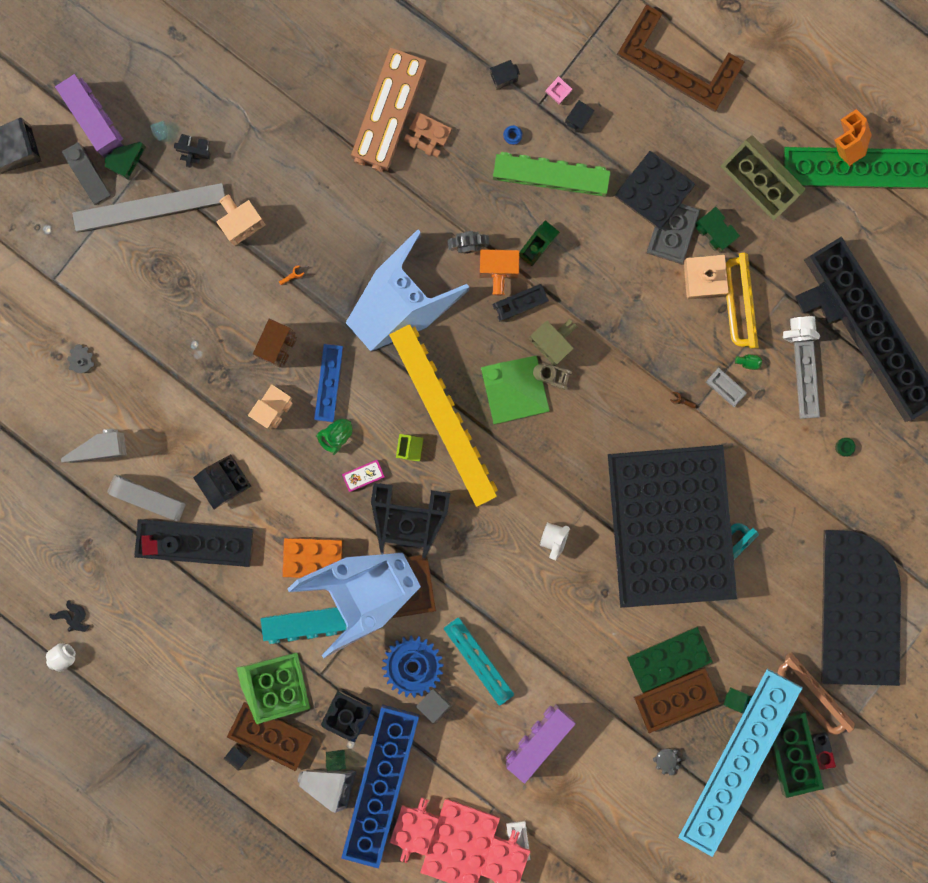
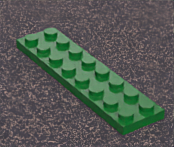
[783,147,928,189]

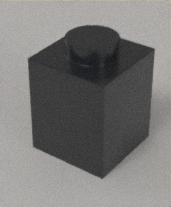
[490,60,520,90]
[565,100,595,133]

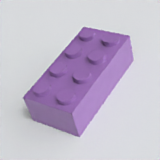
[55,74,124,158]
[506,704,575,784]

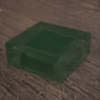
[326,749,346,771]

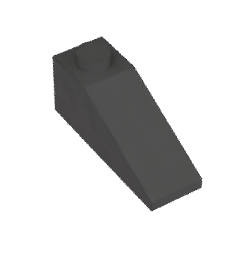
[62,142,111,205]

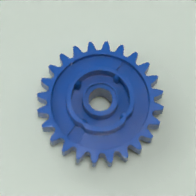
[382,635,444,698]

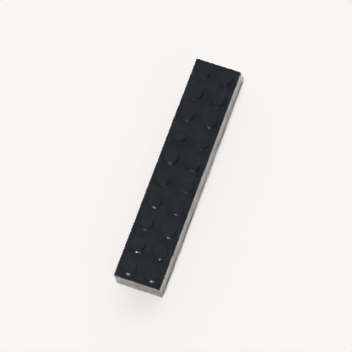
[804,236,928,422]

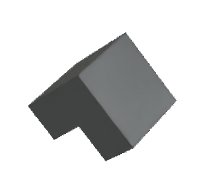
[416,689,453,724]

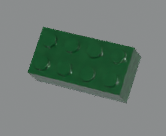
[771,710,824,798]

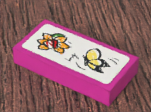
[342,460,385,492]

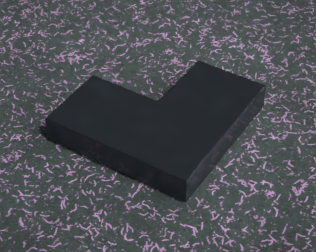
[795,285,840,324]

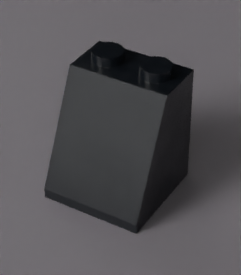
[0,117,42,174]

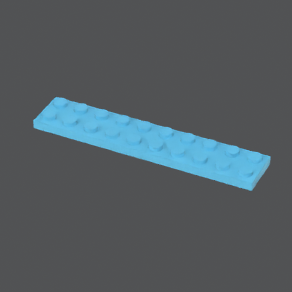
[678,668,803,857]

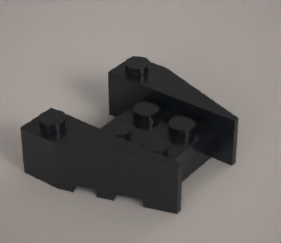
[371,483,450,561]

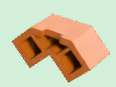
[834,109,871,166]

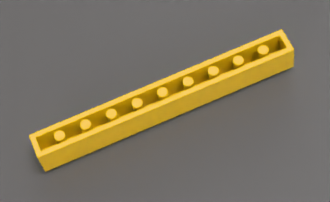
[389,324,498,507]

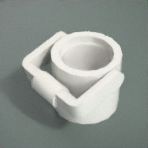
[783,316,820,343]
[540,522,570,561]

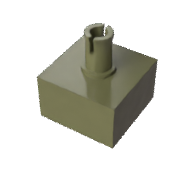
[529,318,578,366]

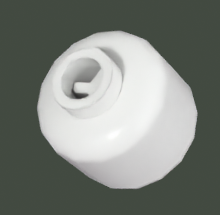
[46,643,76,672]

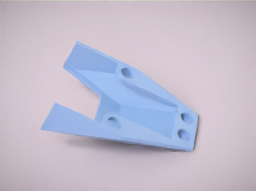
[346,230,469,351]
[288,553,421,658]

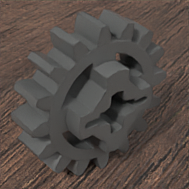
[447,231,489,254]

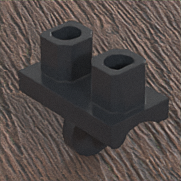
[174,134,211,168]

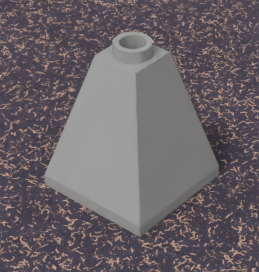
[298,770,357,813]

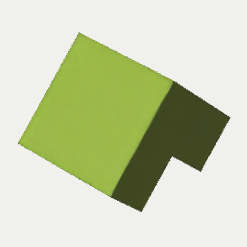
[396,434,424,462]

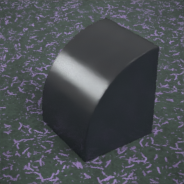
[223,743,251,771]

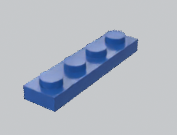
[314,344,343,422]

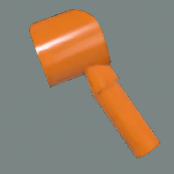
[279,266,304,285]

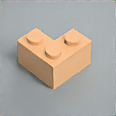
[248,385,293,430]

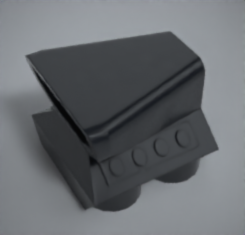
[321,689,373,742]

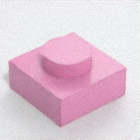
[545,76,572,105]

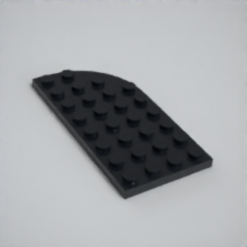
[821,530,901,686]

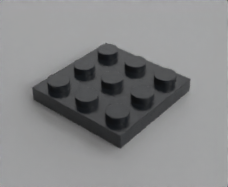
[615,151,695,230]

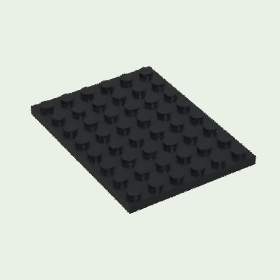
[608,445,737,608]

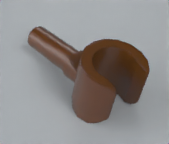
[670,392,696,408]

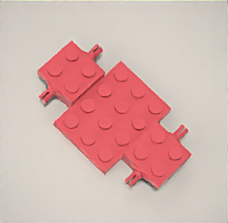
[389,797,530,883]

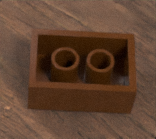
[253,319,297,368]

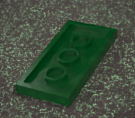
[627,626,713,693]

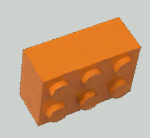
[282,538,344,578]

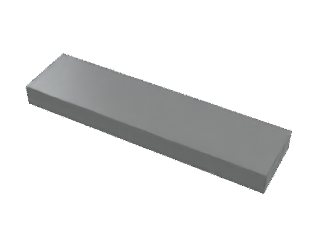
[794,341,820,419]

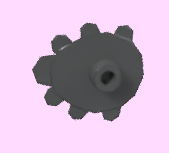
[67,344,94,373]
[653,749,681,775]

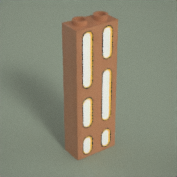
[351,48,426,172]

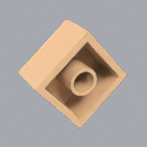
[217,195,266,246]
[684,255,728,299]

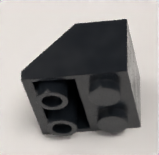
[193,454,251,510]

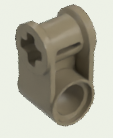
[533,364,572,390]

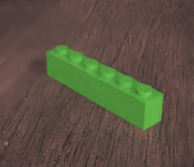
[493,152,610,197]

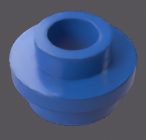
[503,125,522,145]

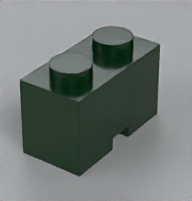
[696,207,740,253]

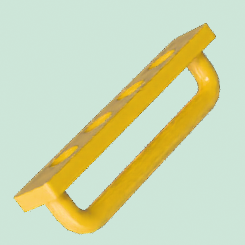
[726,252,759,349]

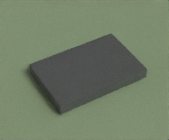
[646,204,700,265]

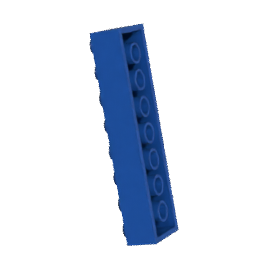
[341,704,420,869]

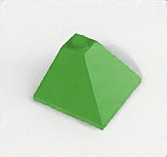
[481,356,549,424]
[236,653,310,724]

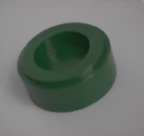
[835,438,856,457]

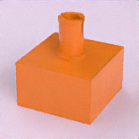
[480,250,519,296]

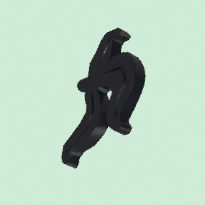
[49,600,90,632]

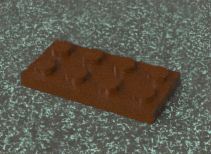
[634,668,720,733]
[227,702,313,771]

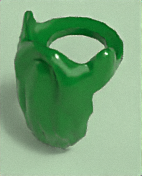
[316,419,353,455]

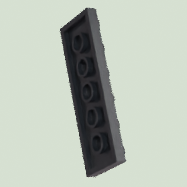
[134,519,253,567]

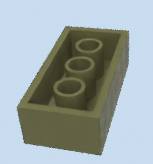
[720,135,806,221]

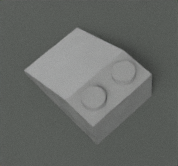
[61,429,127,463]

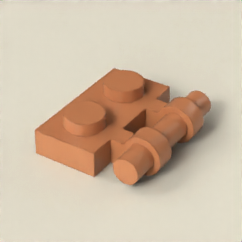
[404,112,452,158]

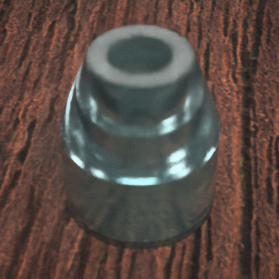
[150,121,168,141]

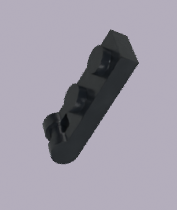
[492,284,549,322]

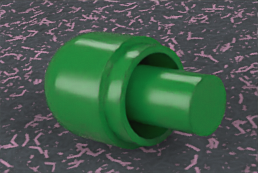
[735,354,762,370]

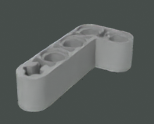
[107,474,186,522]

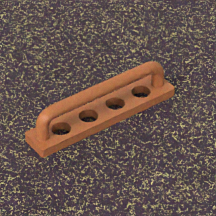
[778,652,855,735]

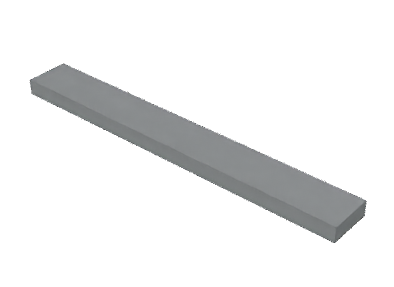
[72,183,225,232]

